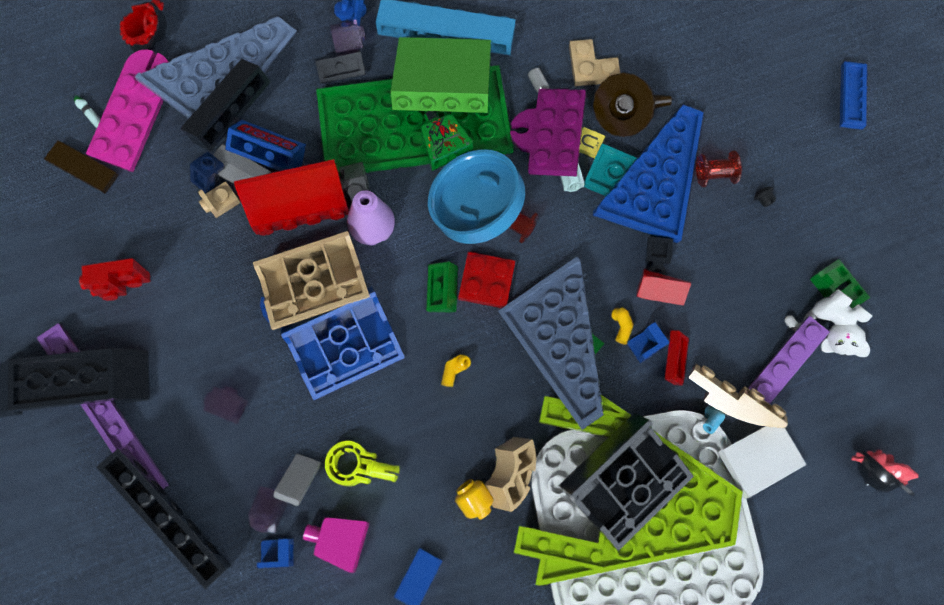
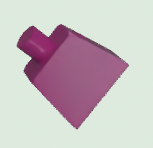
[303,518,370,573]

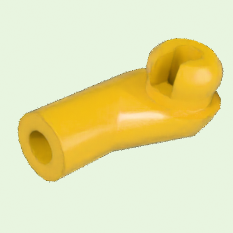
[611,307,634,345]
[441,355,471,387]

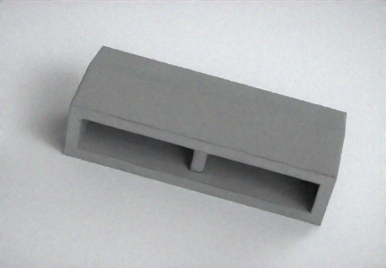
[213,144,272,184]

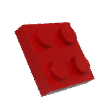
[458,252,515,308]

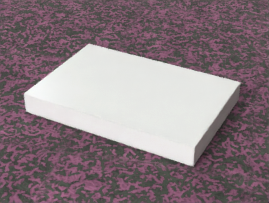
[718,426,806,499]

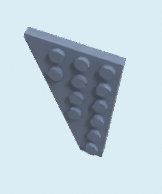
[135,16,297,119]
[498,257,604,430]

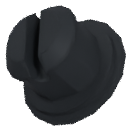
[754,186,776,207]

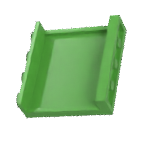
[391,37,491,113]

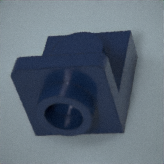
[190,152,224,194]

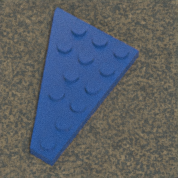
[593,105,704,243]

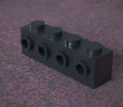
[180,59,271,152]

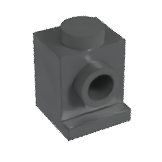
[339,162,370,201]

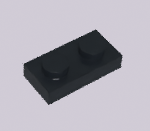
[315,50,365,84]

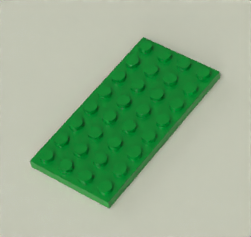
[316,65,514,176]

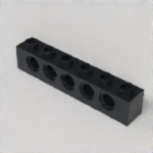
[96,448,231,589]

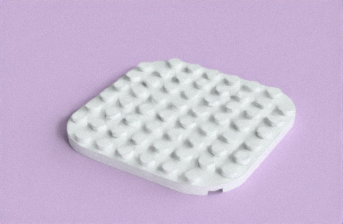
[531,410,763,605]

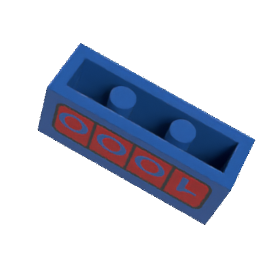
[225,120,306,171]

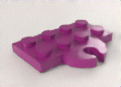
[510,89,586,177]

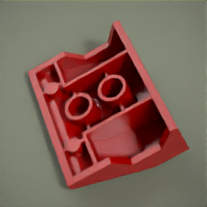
[234,159,349,236]

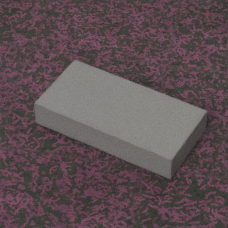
[274,454,321,506]

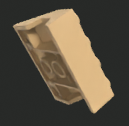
[253,231,370,330]

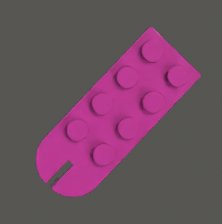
[86,50,168,172]

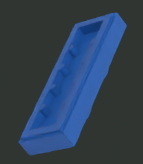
[840,61,867,130]

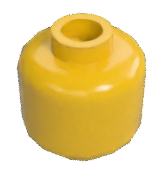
[455,479,494,520]

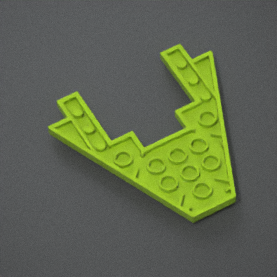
[514,395,743,586]

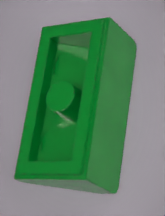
[426,261,458,313]

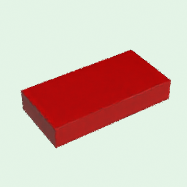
[665,330,689,386]

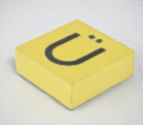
[580,127,605,159]

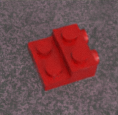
[79,258,151,301]

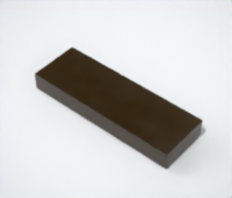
[44,140,119,194]

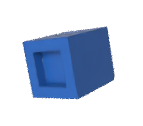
[627,322,670,363]
[257,539,294,568]

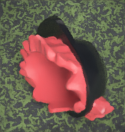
[851,449,919,497]

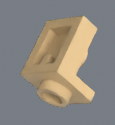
[198,181,240,218]

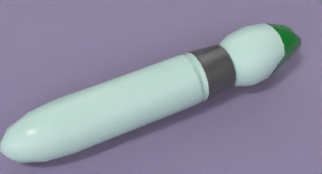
[74,95,101,128]

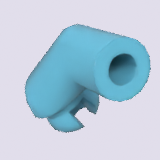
[703,405,725,434]

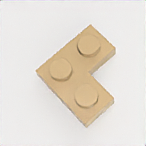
[569,39,620,86]

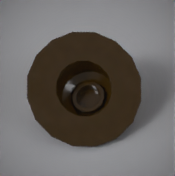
[593,72,672,137]

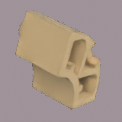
[484,437,536,512]

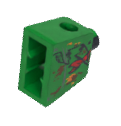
[421,111,473,171]

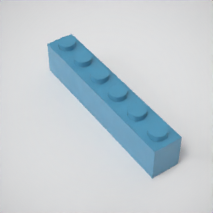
[376,0,516,55]

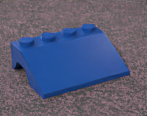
[281,286,405,400]

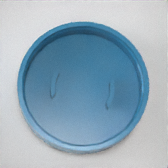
[428,150,525,244]

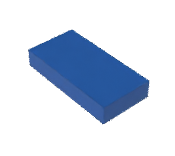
[394,548,443,605]

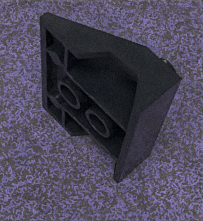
[559,413,694,551]

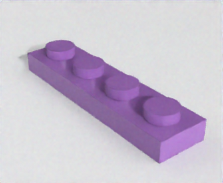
[748,316,830,404]

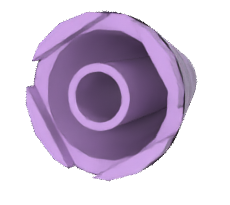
[347,190,395,246]

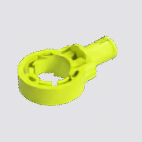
[325,441,400,486]

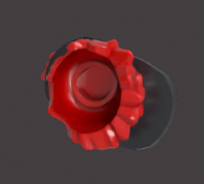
[120,0,167,52]

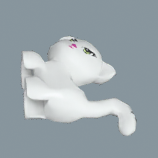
[784,289,872,357]

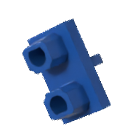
[334,0,367,29]

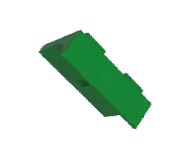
[810,259,870,308]

